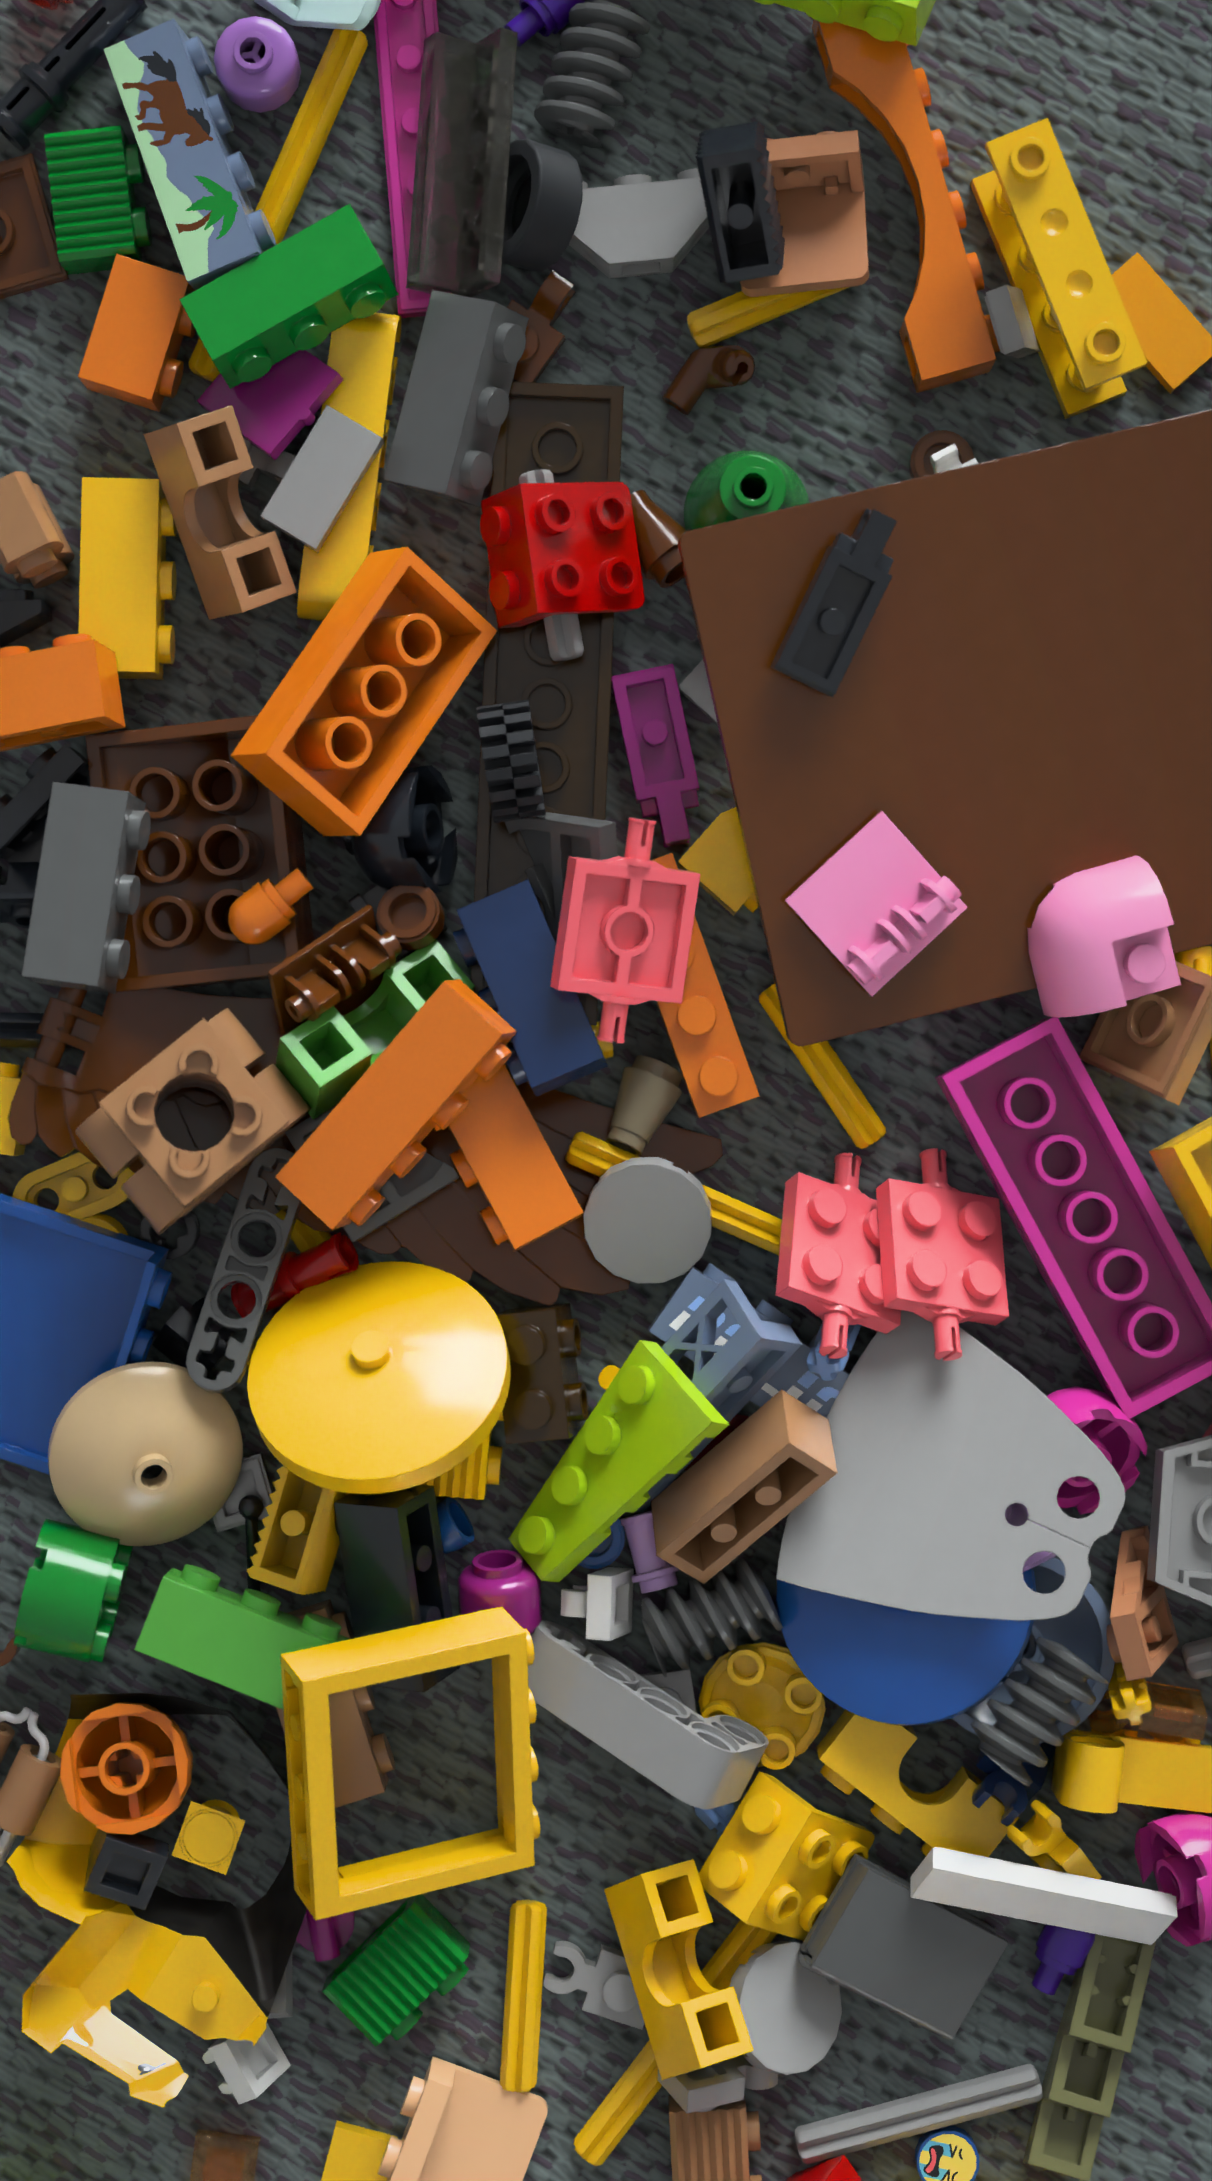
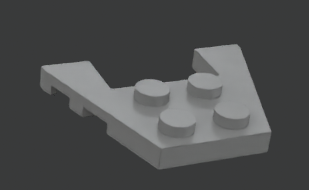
[1147,1435,1212,1607]

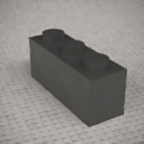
[383,290,529,507]
[21,782,151,994]

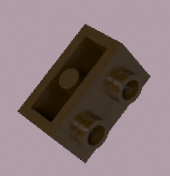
[496,1303,589,1444]

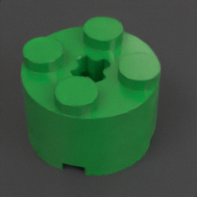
[13,1519,134,1663]

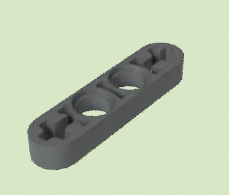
[186,1148,302,1393]

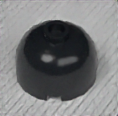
[344,765,458,893]

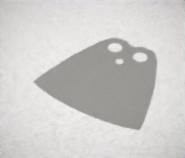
[776,1310,1126,1621]

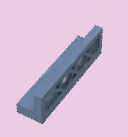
[635,1279,802,1513]

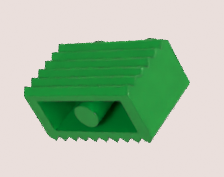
[44,125,152,275]
[322,1894,470,2047]

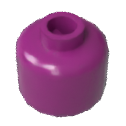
[457,1550,542,1635]

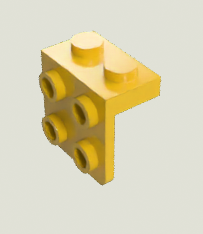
[698,1771,874,1941]

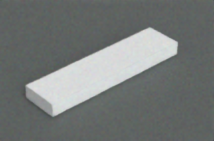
[910,1847,1177,1945]

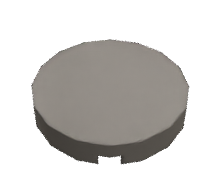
[583,1157,712,1284]
[730,1941,842,2075]

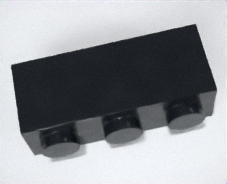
[334,1485,461,1693]

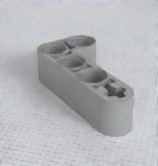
[528,1620,769,1809]

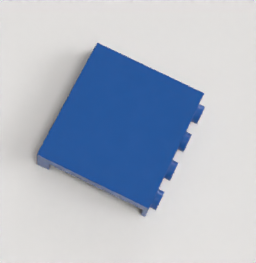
[0,1193,173,1475]

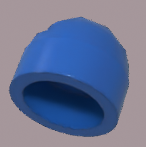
[437,1497,475,1554]

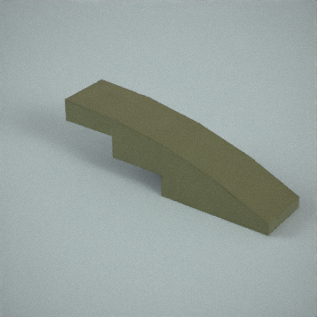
[1023,1934,1156,2181]

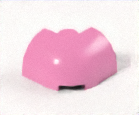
[1027,856,1181,1018]

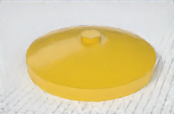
[247,1261,511,1494]

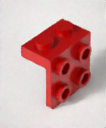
[480,482,645,628]

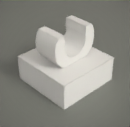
[561,1567,634,1641]
[202,2022,291,2105]

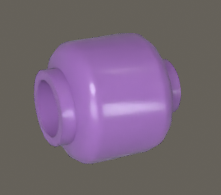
[213,16,301,113]

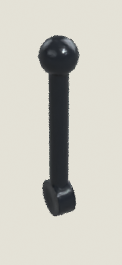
[238,1494,264,1591]

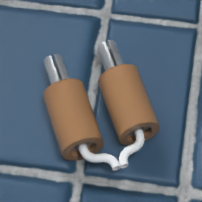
[0,1707,61,1867]

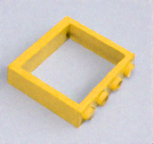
[280,1607,541,1920]

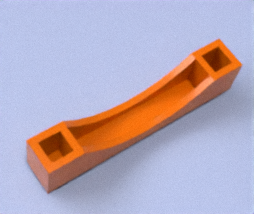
[812,19,1000,393]

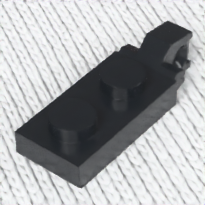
[770,509,897,697]

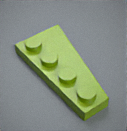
[508,1340,729,1582]

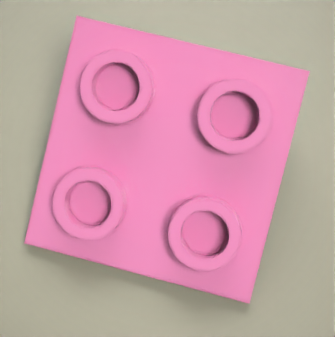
[785,811,968,996]

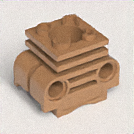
[75,1008,312,1235]

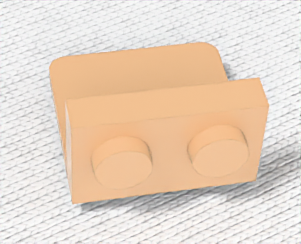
[377,2056,548,2181]

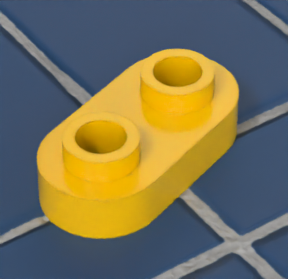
[12,1152,135,1219]

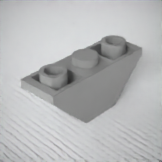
[569,168,709,279]

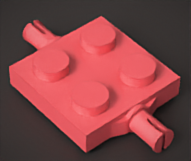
[550,817,701,1043]
[876,1148,1009,1361]
[775,1153,901,1359]

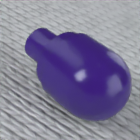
[504,0,585,47]
[1031,1924,1096,1995]

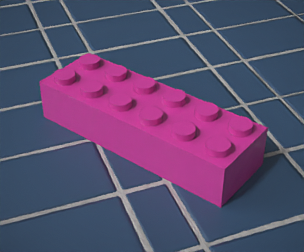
[935,1017,1212,1419]

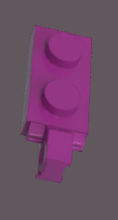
[611,664,700,848]

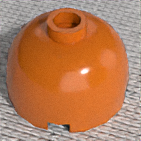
[60,1702,193,1835]

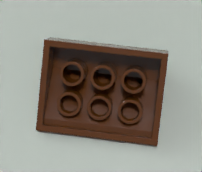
[85,715,314,993]

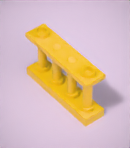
[970,118,1147,419]

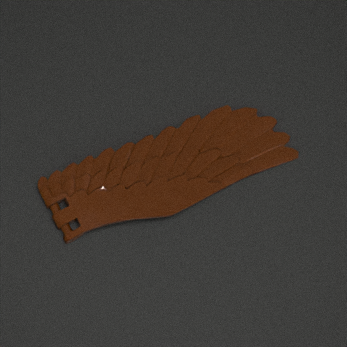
[7,987,723,1306]

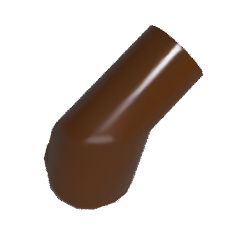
[662,345,755,415]

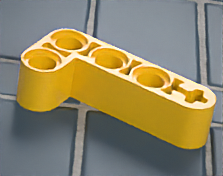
[1051,1726,1212,1813]

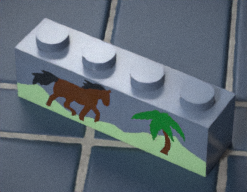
[104,19,276,290]

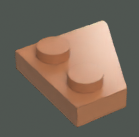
[1106,1526,1179,1681]

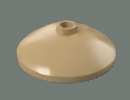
[48,1361,243,1546]

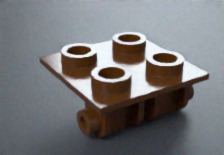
[268,904,402,1037]

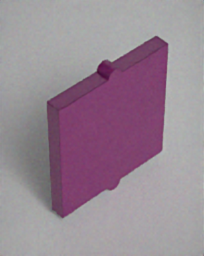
[197,350,344,460]

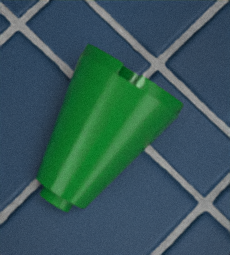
[684,451,810,531]

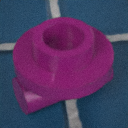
[296,1909,355,1962]

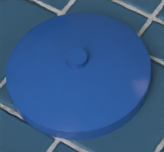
[777,1568,1036,1726]

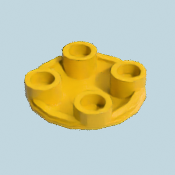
[699,1642,826,1770]

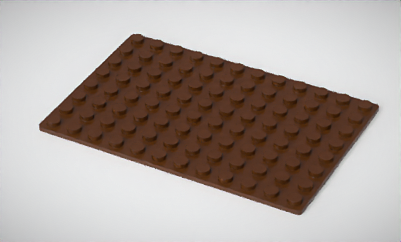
[678,409,1212,1046]

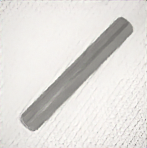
[795,2064,1043,2164]

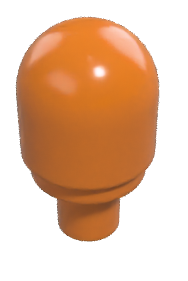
[228,868,314,945]

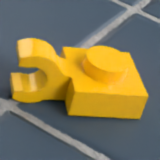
[1007,1799,1101,1880]

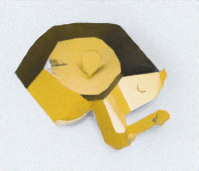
[6,1693,307,2107]

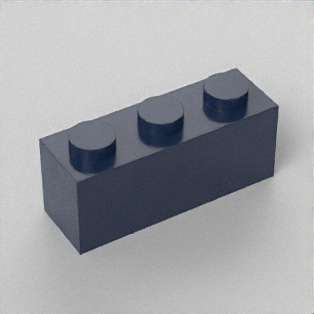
[453,880,608,1096]

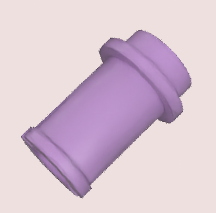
[620,1510,680,1594]

